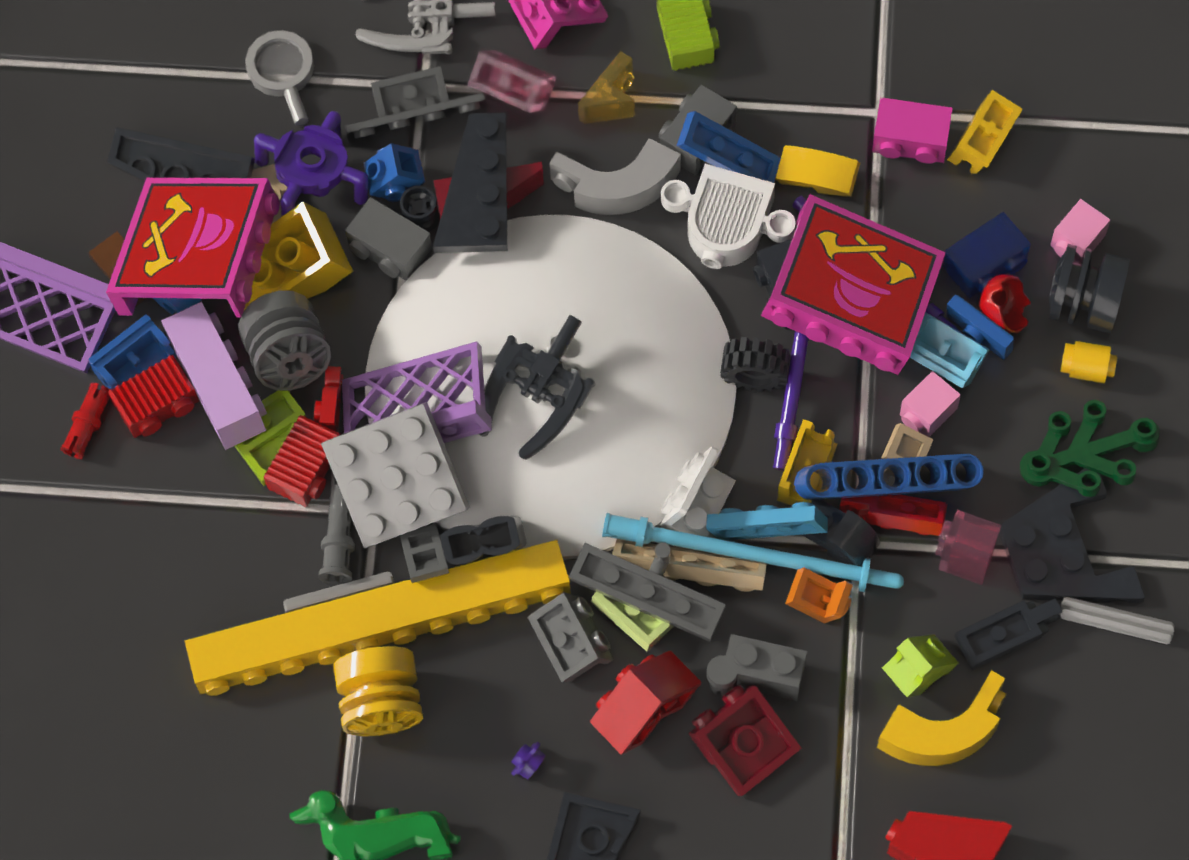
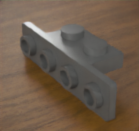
[344,66,487,139]

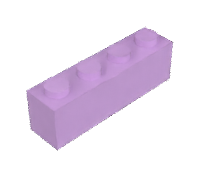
[161,302,267,450]

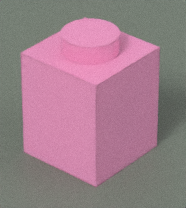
[1050,199,1111,264]
[900,371,961,437]

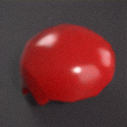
[979,274,1031,333]

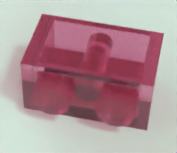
[467,50,557,113]
[935,510,1001,585]

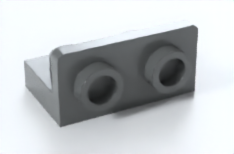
[528,592,613,683]

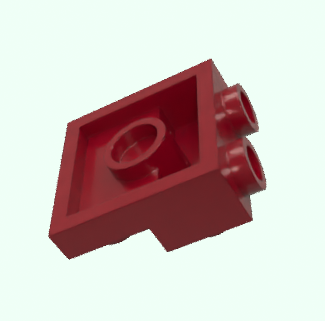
[688,685,802,797]

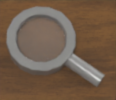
[245,30,314,126]

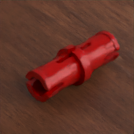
[60,383,110,459]

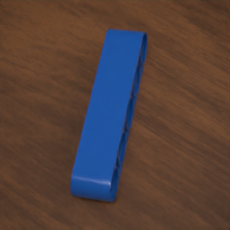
[794,454,984,500]

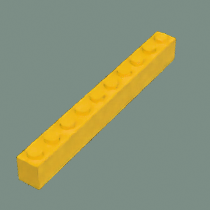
[185,540,571,696]

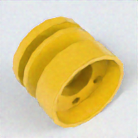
[333,646,423,736]

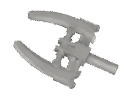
[356,0,496,54]

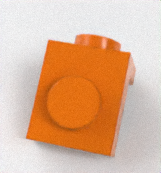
[785,567,853,623]

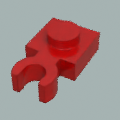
[314,366,343,432]

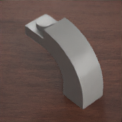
[550,138,681,215]

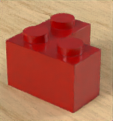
[590,650,702,755]

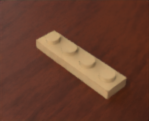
[612,539,767,592]

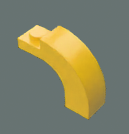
[877,670,1007,766]

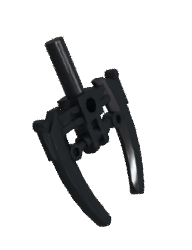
[479,315,595,460]

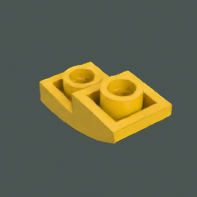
[775,145,860,197]

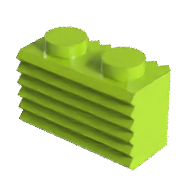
[657,0,720,71]

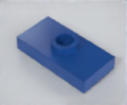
[946,295,1014,361]

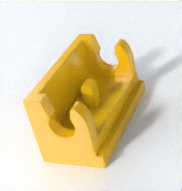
[947,90,1023,174]
[777,419,837,505]

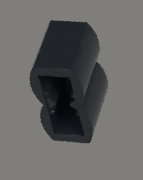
[440,516,527,564]

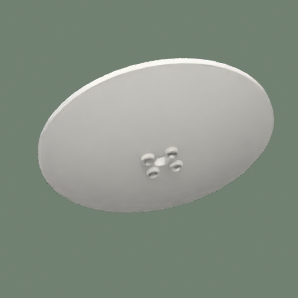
[365,215,736,560]

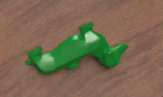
[289,790,460,860]

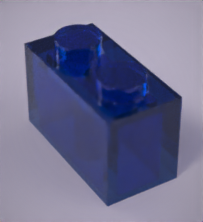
[942,211,1031,298]

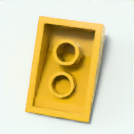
[244,202,353,310]

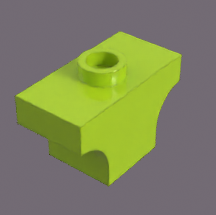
[882,634,959,697]

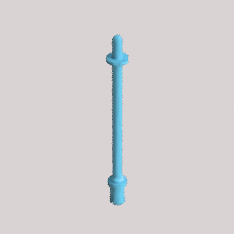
[602,513,904,592]

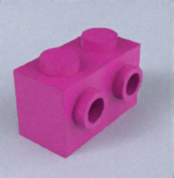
[872,97,952,164]

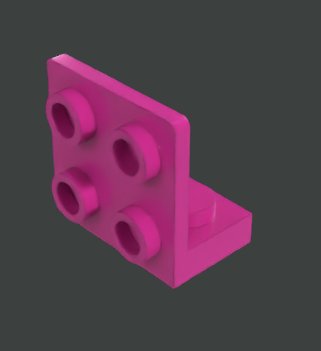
[508,0,608,49]

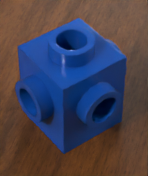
[363,143,425,202]

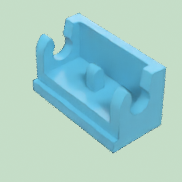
[910,312,990,388]

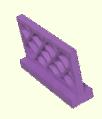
[0,242,116,374]
[342,341,492,443]

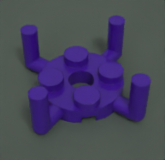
[254,111,368,217]

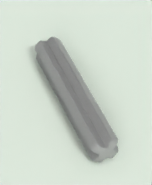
[283,572,395,613]
[1060,597,1174,644]

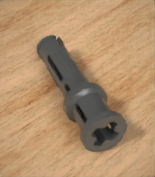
[318,472,355,585]

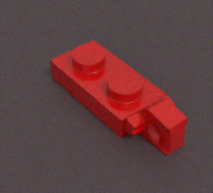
[839,494,947,537]

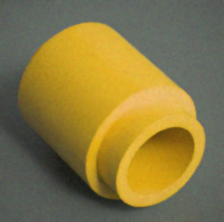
[1061,341,1117,383]

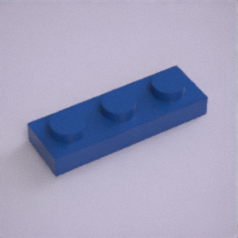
[677,111,781,183]

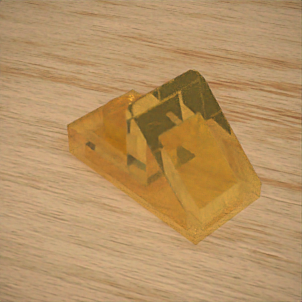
[578,51,635,124]

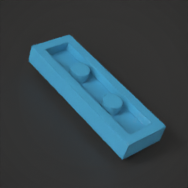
[706,502,828,540]

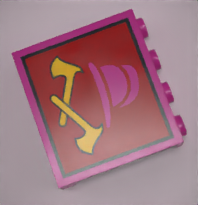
[106,178,280,317]
[761,194,945,375]

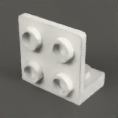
[660,446,736,537]

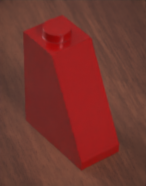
[885,811,1012,860]

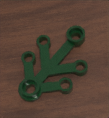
[1020,400,1160,497]

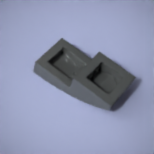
[400,524,449,583]

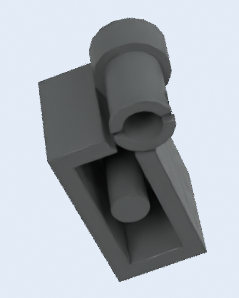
[707,634,807,701]

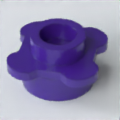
[511,741,546,780]

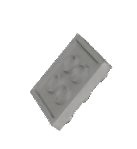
[321,402,470,549]

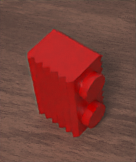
[108,355,199,438]
[264,415,340,507]

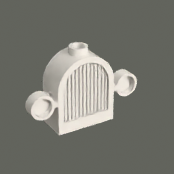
[661,164,796,269]

